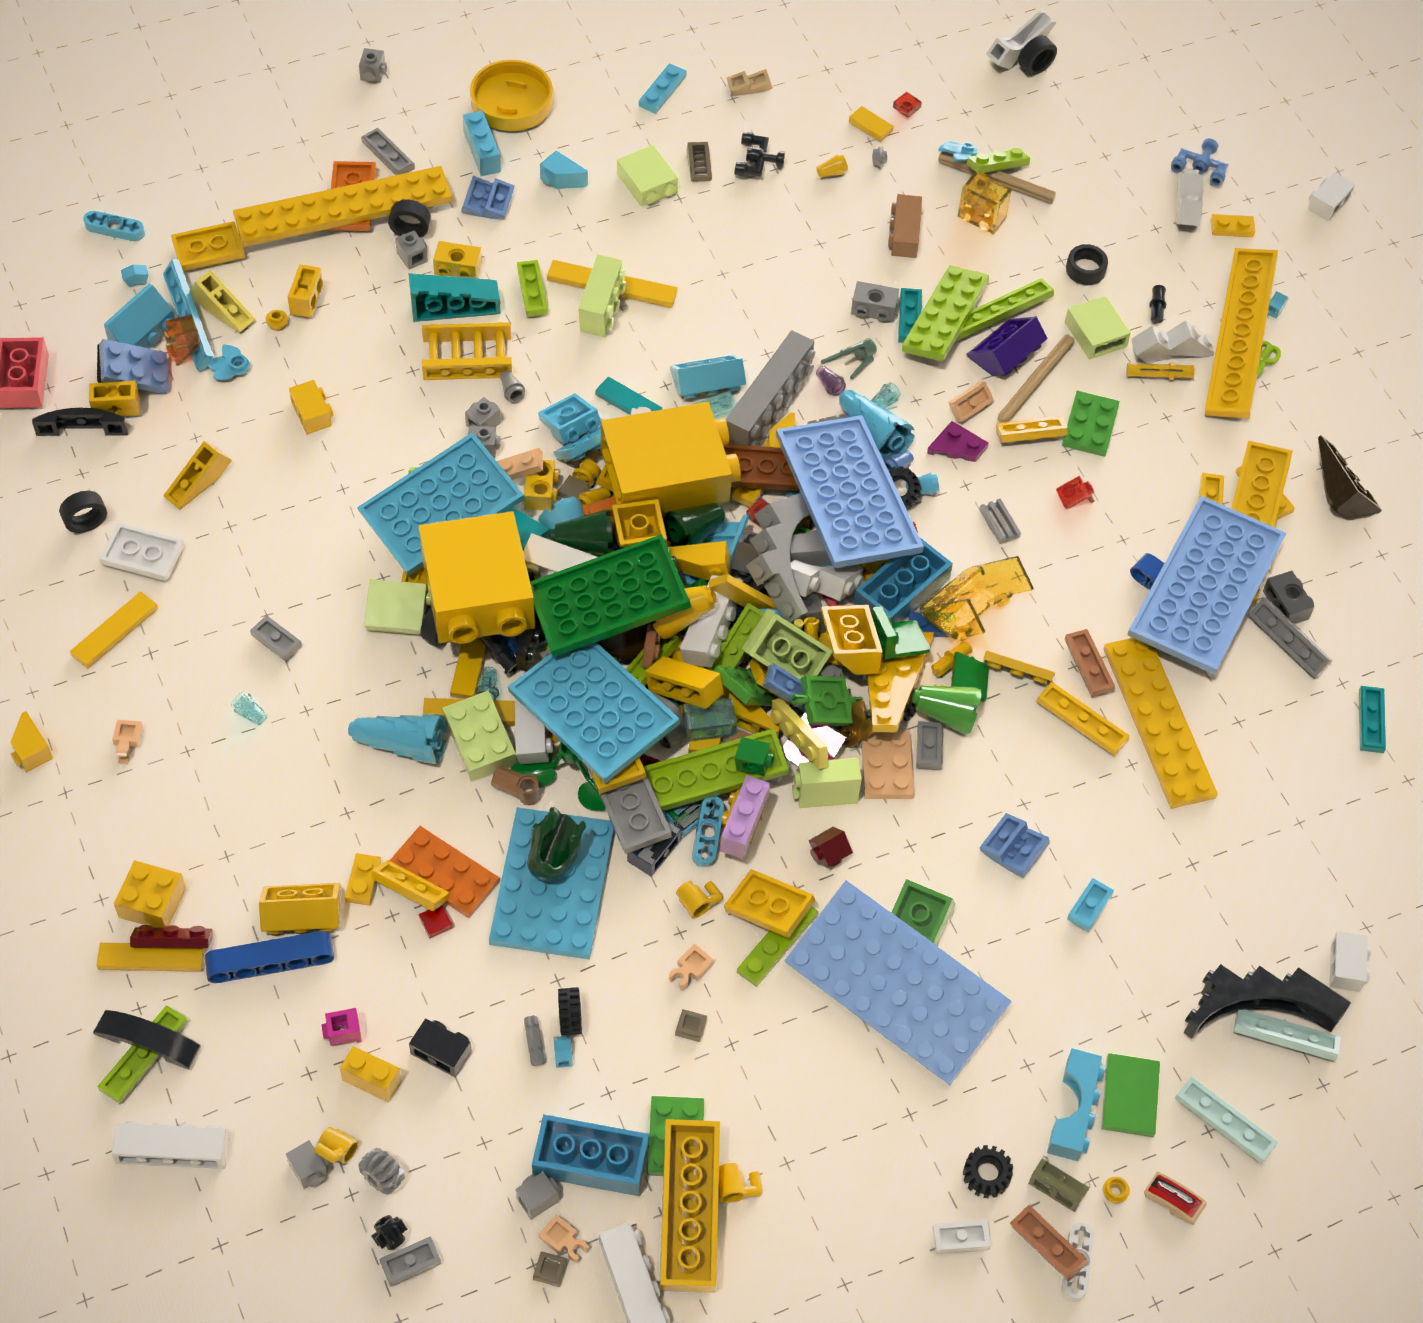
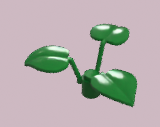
[510,742,606,811]

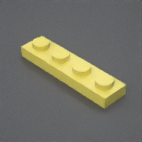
[770,698,828,769]

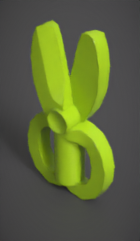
[1257,340,1281,378]

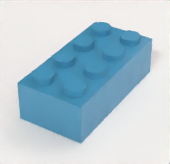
[853,537,953,623]
[532,1114,649,1196]

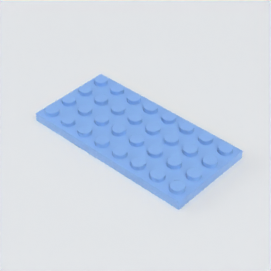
[776,415,924,568]
[1127,496,1286,675]
[784,880,1012,1086]

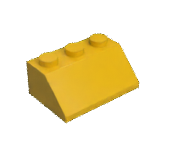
[821,605,882,675]
[259,883,341,934]

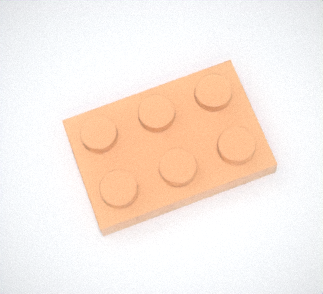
[861,731,914,799]

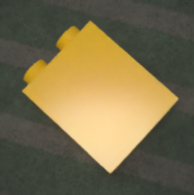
[601,402,741,514]
[418,511,535,644]

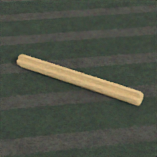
[938,152,1056,203]
[997,334,1074,423]

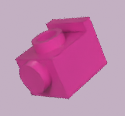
[321,1008,362,1046]

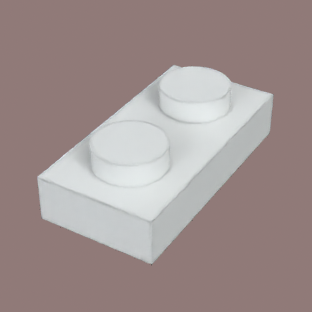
[932,1220,991,1254]

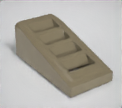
[686,141,712,181]

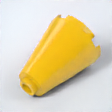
[653,586,717,639]

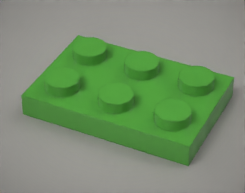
[1062,390,1120,457]
[714,666,779,706]
[647,1096,704,1176]

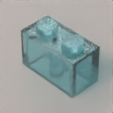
[683,698,737,742]

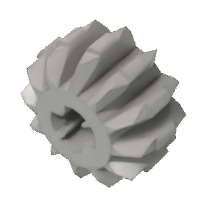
[358,1147,405,1194]

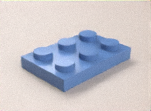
[99,339,169,394]

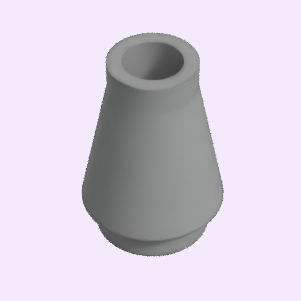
[500,371,525,403]

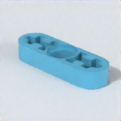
[83,211,145,241]
[692,796,724,867]

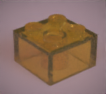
[957,172,1012,235]

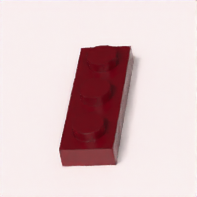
[130,925,213,948]

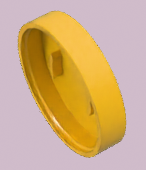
[470,59,553,131]

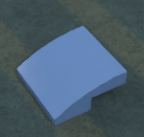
[461,176,515,219]
[979,813,1050,878]

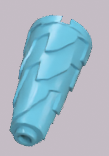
[839,389,915,459]
[348,714,447,764]

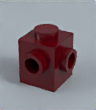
[808,827,853,867]

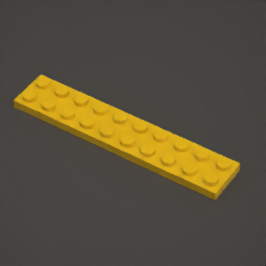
[233,166,453,247]
[1205,248,1278,418]

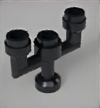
[734,131,785,177]

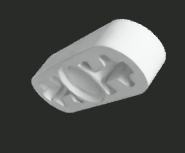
[1061,1222,1094,1303]

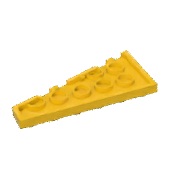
[867,632,934,732]

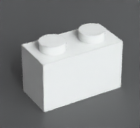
[1308,172,1356,222]
[1329,931,1371,992]

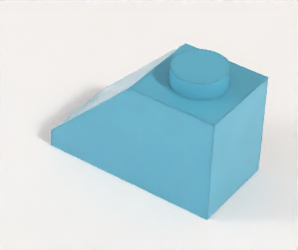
[539,150,588,189]

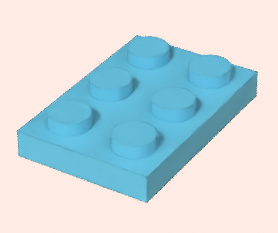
[553,426,601,462]

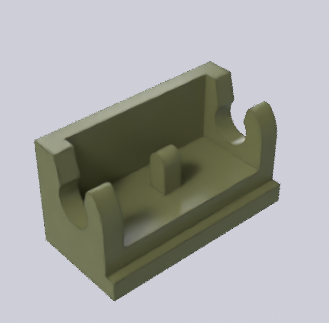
[1028,1156,1091,1212]

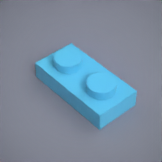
[1067,877,1114,932]

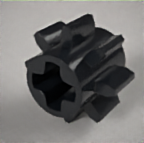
[371,1215,408,1250]

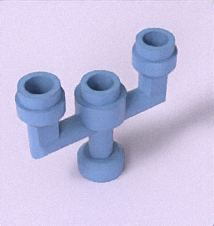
[1171,138,1229,186]

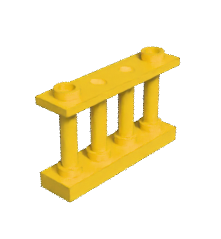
[422,322,512,380]

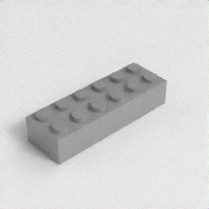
[725,330,816,446]

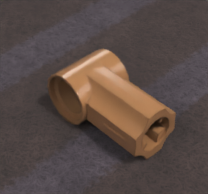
[491,766,541,806]

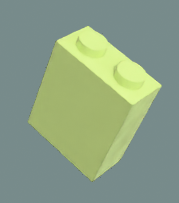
[616,145,678,207]
[1064,296,1131,360]
[364,579,431,635]
[792,758,862,808]

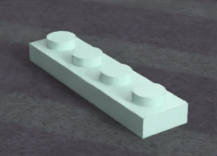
[1233,1009,1341,1061]
[1174,1076,1279,1164]

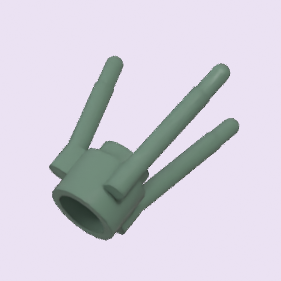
[820,338,877,379]

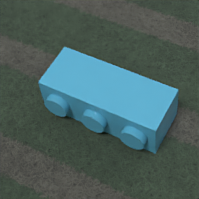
[462,110,501,177]

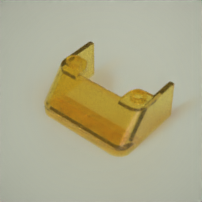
[919,556,1034,641]

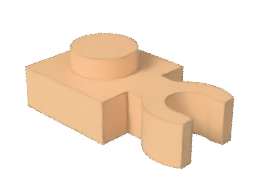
[669,943,714,990]
[538,1214,588,1263]

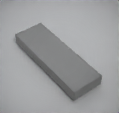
[361,127,415,175]

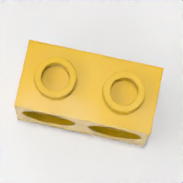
[287,264,323,318]
[524,460,559,511]

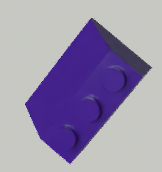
[966,316,1048,376]

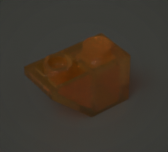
[163,314,200,366]

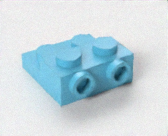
[537,393,601,444]

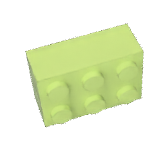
[578,254,626,338]
[742,609,833,679]
[443,690,517,782]

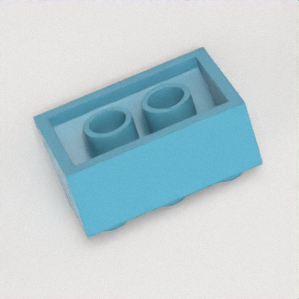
[103,283,176,348]
[670,354,746,399]

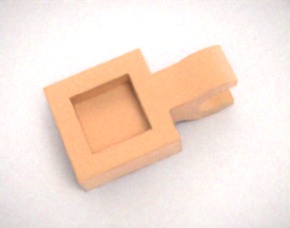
[112,720,143,764]

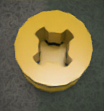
[572,458,601,487]

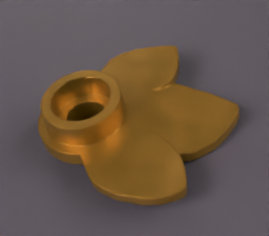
[839,700,873,746]

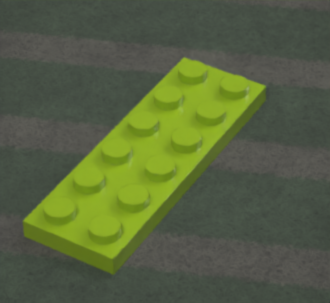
[902,265,989,362]
[644,728,789,811]

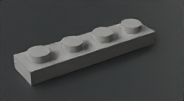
[1248,597,1333,678]

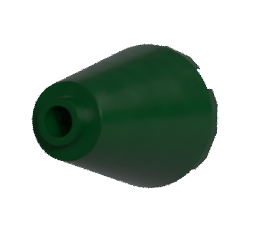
[662,503,725,547]
[550,510,613,555]

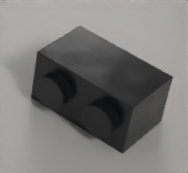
[409,1018,472,1078]

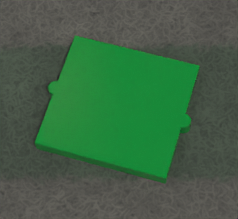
[951,651,989,702]

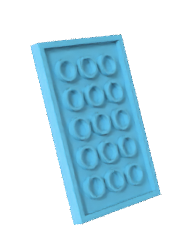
[357,432,525,576]
[508,642,680,784]
[489,807,614,960]

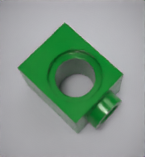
[734,737,775,777]

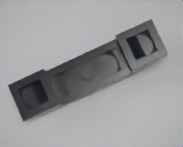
[32,407,128,436]
[93,1010,201,1070]

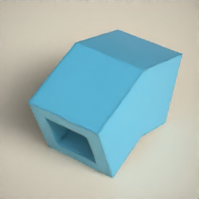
[121,264,149,287]
[1268,291,1289,319]
[553,1035,572,1068]

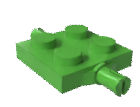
[791,675,863,726]

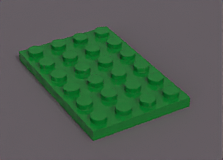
[530,534,691,658]

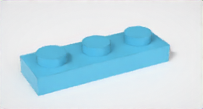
[638,63,687,114]

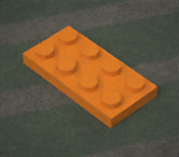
[327,161,376,231]
[389,826,500,918]

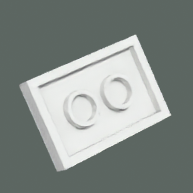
[99,522,185,582]

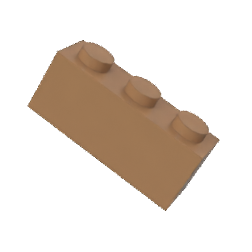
[888,194,922,258]

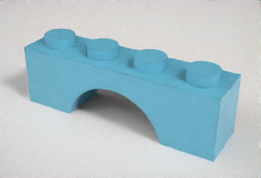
[1047,1048,1105,1162]

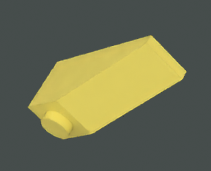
[190,270,256,333]

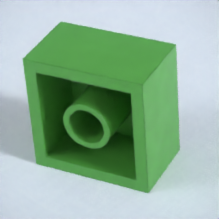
[891,879,956,946]

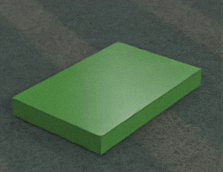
[1101,1053,1160,1138]

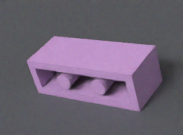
[720,775,770,859]

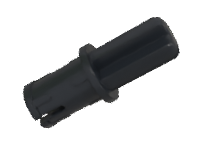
[1149,285,1167,324]

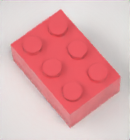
[0,337,49,408]

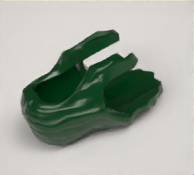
[527,807,586,882]

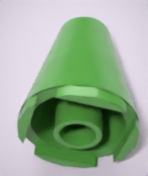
[911,685,981,735]

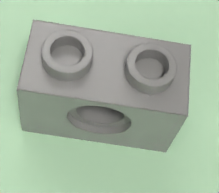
[851,281,899,322]

